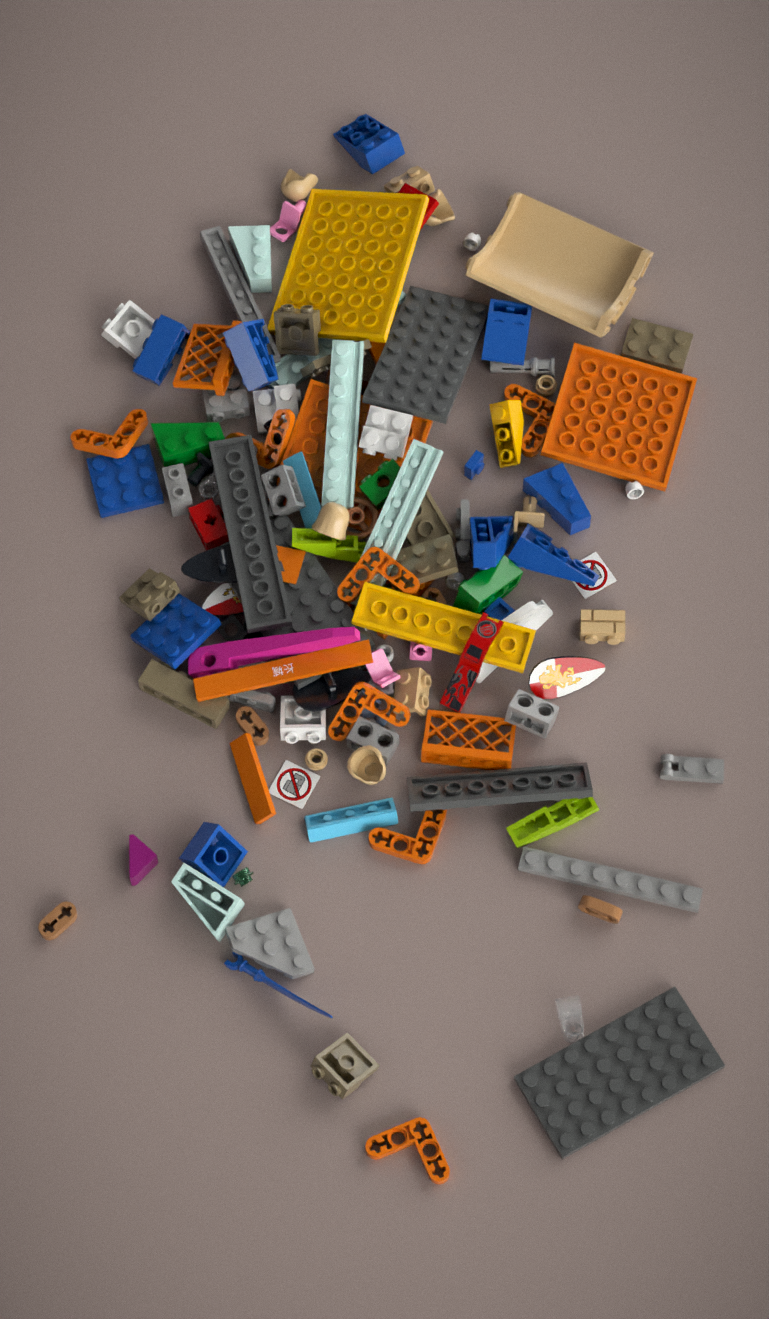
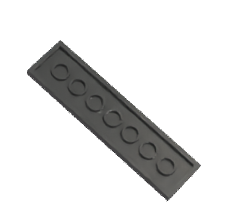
[407,762,593,812]

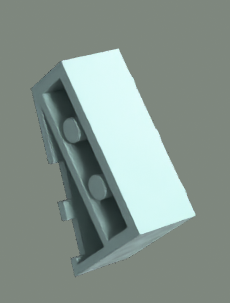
[228,225,272,293]
[171,863,245,943]

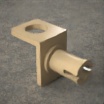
[513,496,545,543]

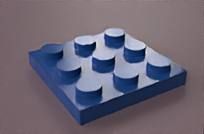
[86,444,164,518]
[130,593,222,669]

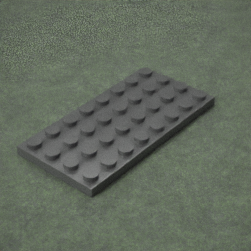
[362,286,489,424]
[218,514,375,689]
[514,987,725,1160]

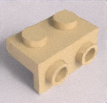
[384,166,435,195]
[392,667,431,717]

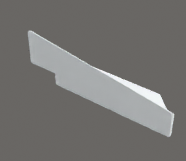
[476,600,553,683]

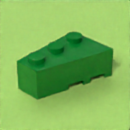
[151,422,225,467]
[453,555,523,614]

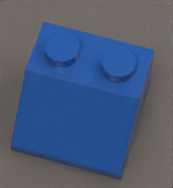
[179,822,248,887]

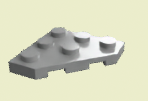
[225,908,315,980]

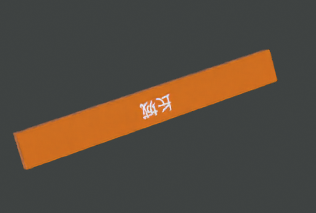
[193,639,374,702]

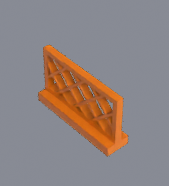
[173,320,242,396]
[421,709,516,770]

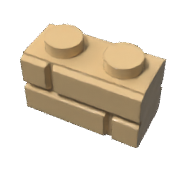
[580,609,625,645]

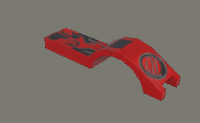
[440,613,504,713]

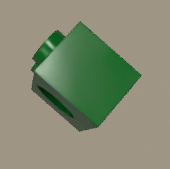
[359,459,401,510]

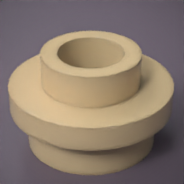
[535,375,557,396]
[305,748,328,771]

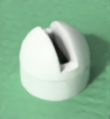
[463,232,481,251]
[625,481,644,499]
[445,572,465,591]
[376,644,394,663]

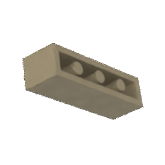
[138,659,230,729]

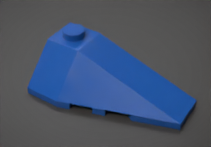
[508,523,599,586]

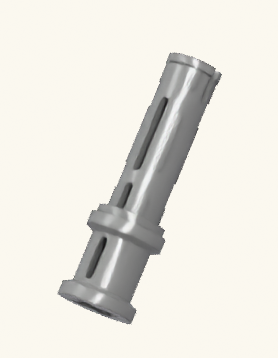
[490,357,555,377]

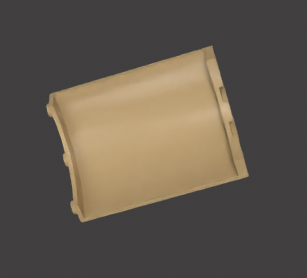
[465,192,654,338]

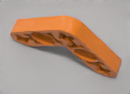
[504,384,555,457]
[70,409,148,458]
[225,409,295,469]
[337,547,420,603]
[328,682,411,741]
[368,809,447,864]
[365,1117,450,1184]

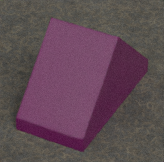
[129,834,159,886]

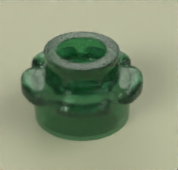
[232,867,254,887]

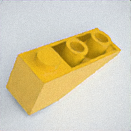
[489,400,524,468]

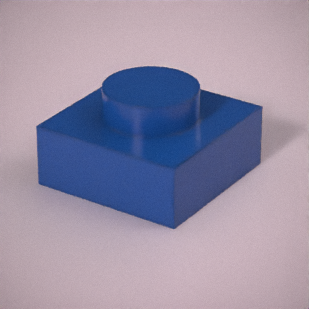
[464,450,485,480]
[484,597,515,620]

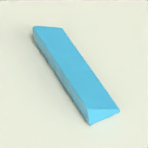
[283,451,322,528]
[304,798,398,842]

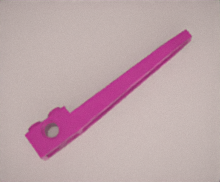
[188,627,360,678]

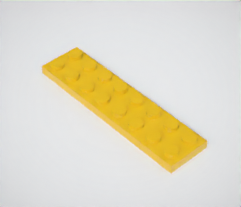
[351,582,536,673]

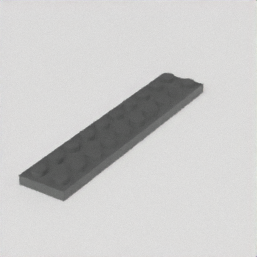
[209,435,292,633]

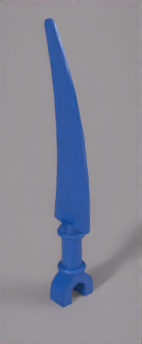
[224,952,333,1018]

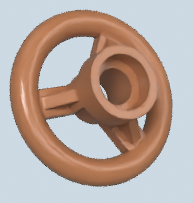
[346,497,379,540]

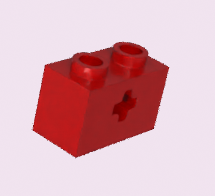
[188,498,229,551]

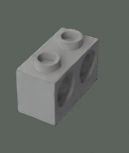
[162,463,193,517]
[261,465,306,516]
[504,689,559,739]
[347,716,399,766]

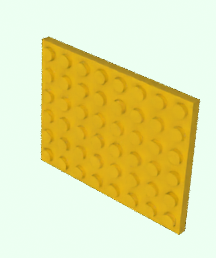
[267,189,429,343]

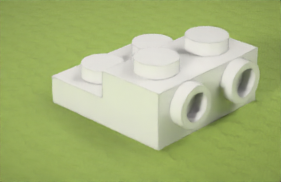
[101,300,155,359]
[253,384,302,434]
[359,405,413,461]
[280,696,326,744]

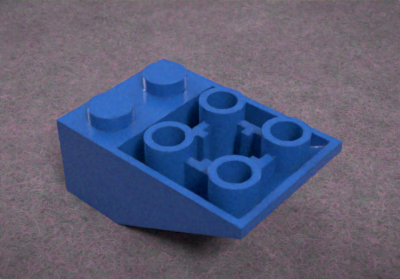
[333,114,405,175]
[481,299,532,366]

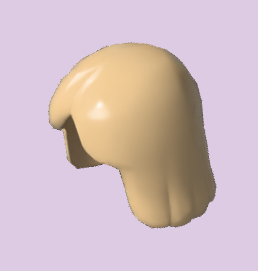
[281,169,318,202]
[425,189,455,226]
[312,502,349,540]
[347,745,386,785]

